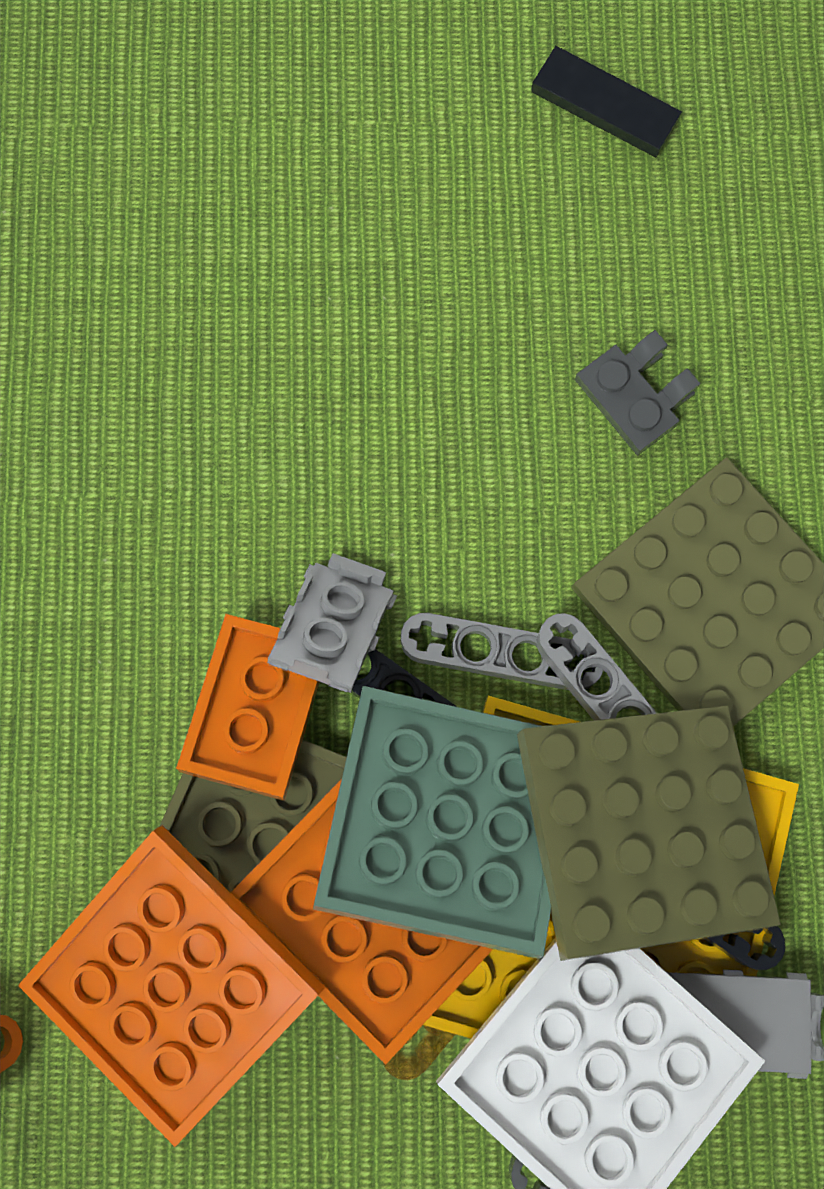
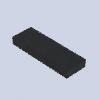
[531,45,682,158]

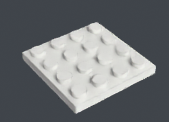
[436,937,765,1189]

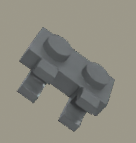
[575,330,700,456]

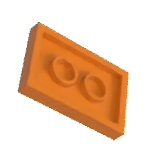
[176,614,320,801]

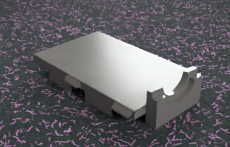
[267,553,397,693]
[666,969,824,1079]

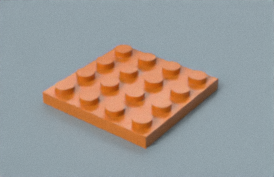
[231,779,493,1065]
[18,825,325,1147]

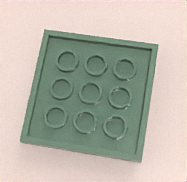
[313,686,551,959]

